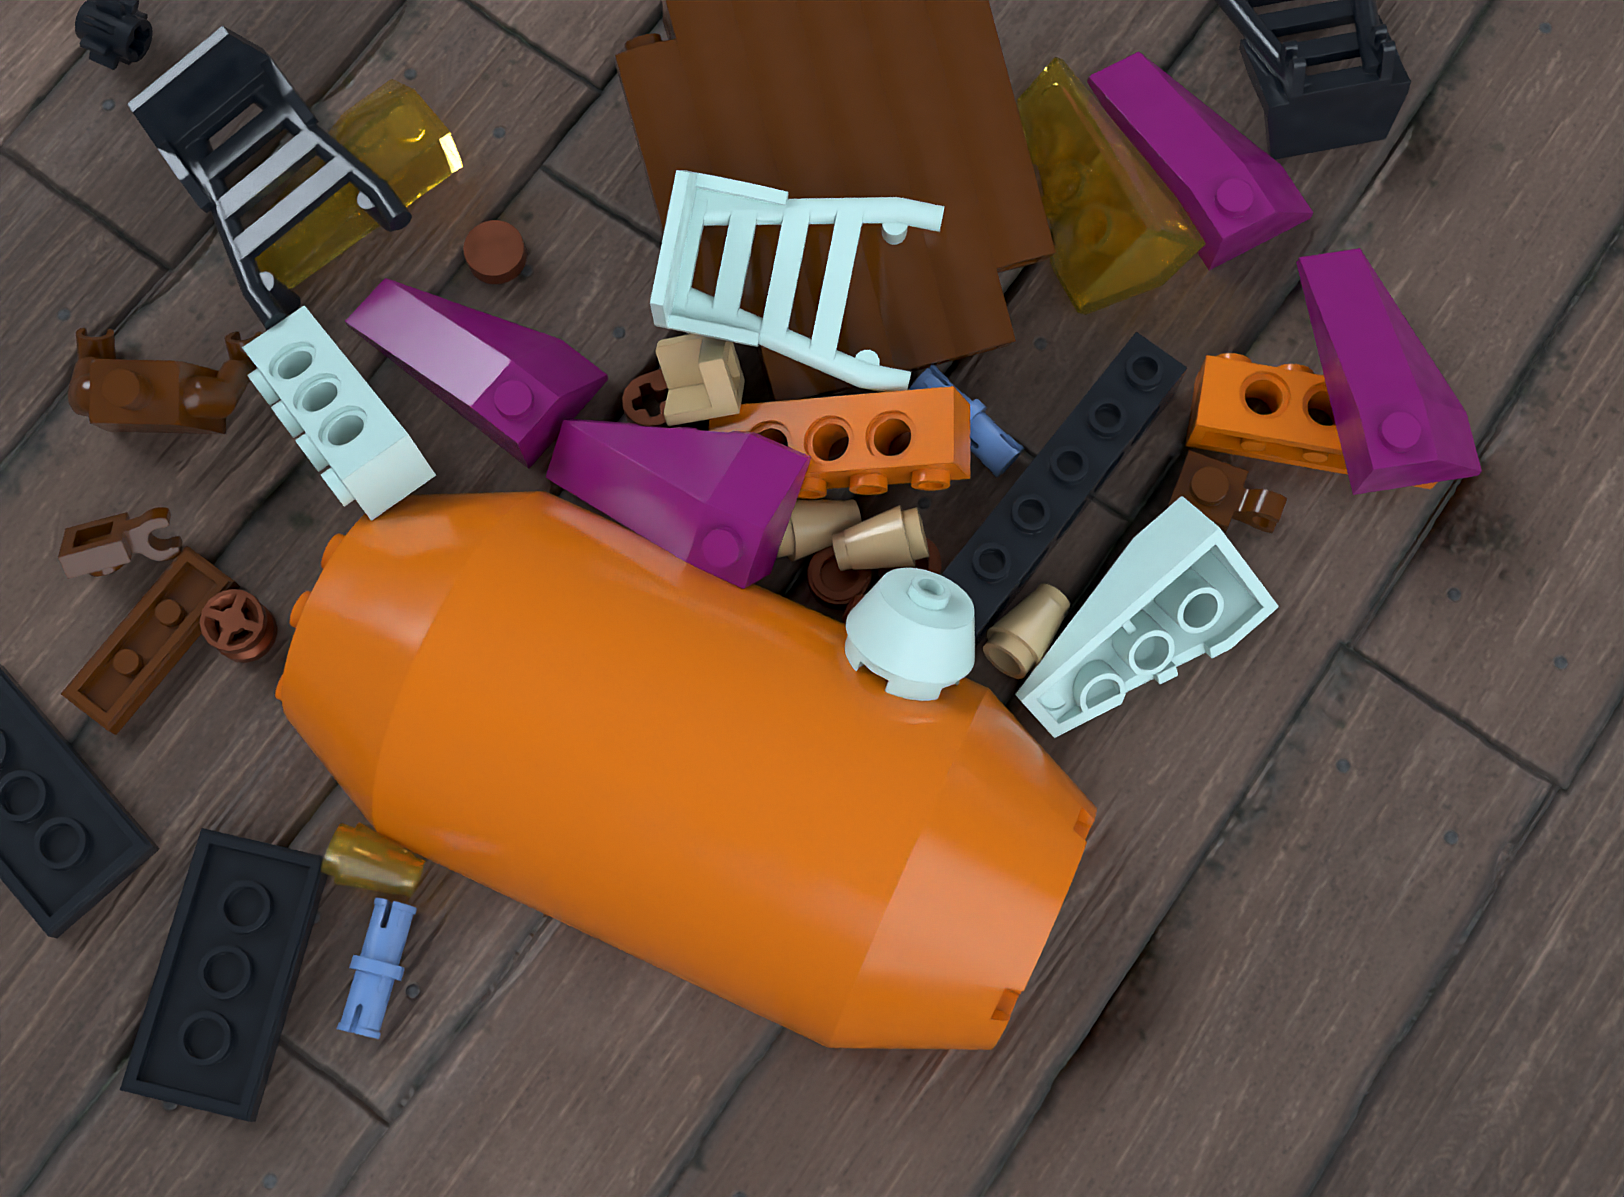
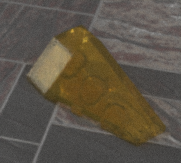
[1017,57,1206,315]
[255,79,463,289]

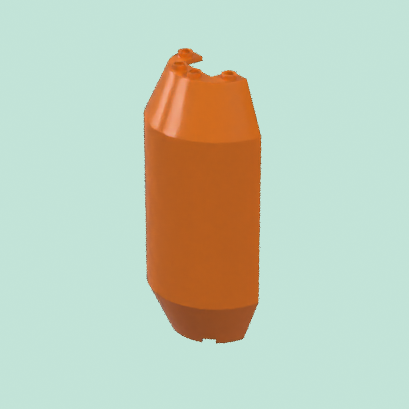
[275,491,1097,1050]

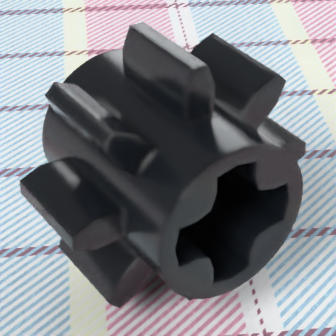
[75,0,153,70]

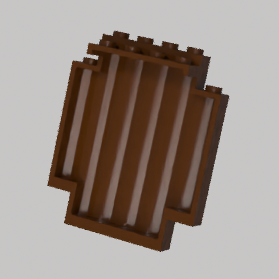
[615,0,1056,402]

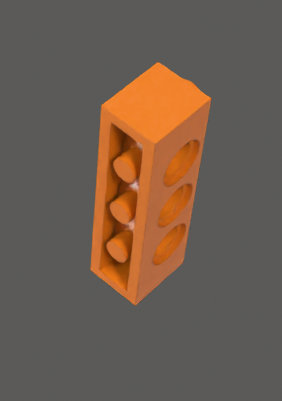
[1185,353,1438,489]
[709,386,970,499]

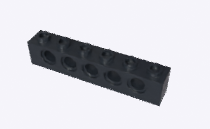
[941,332,1187,648]

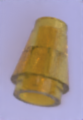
[321,822,426,898]

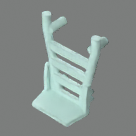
[650,170,945,392]

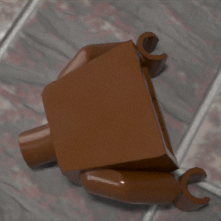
[68,328,262,434]

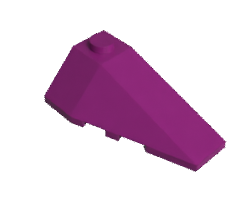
[1087,51,1313,271]
[1296,248,1482,495]
[345,278,609,469]
[546,419,811,589]

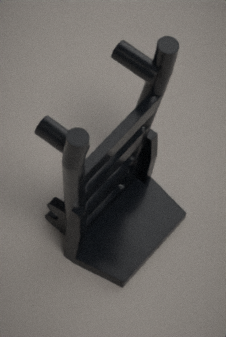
[1215,0,1411,160]
[127,26,412,330]

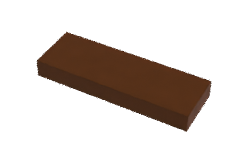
[61,546,240,735]

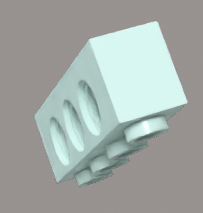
[242,305,436,521]

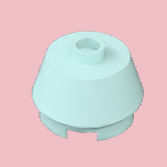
[844,568,975,701]

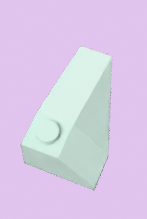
[1015,496,1279,738]

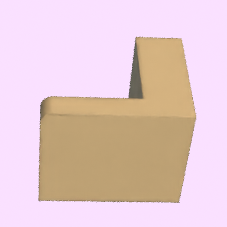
[656,334,745,426]

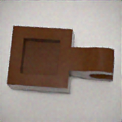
[1168,450,1287,534]
[58,507,183,579]

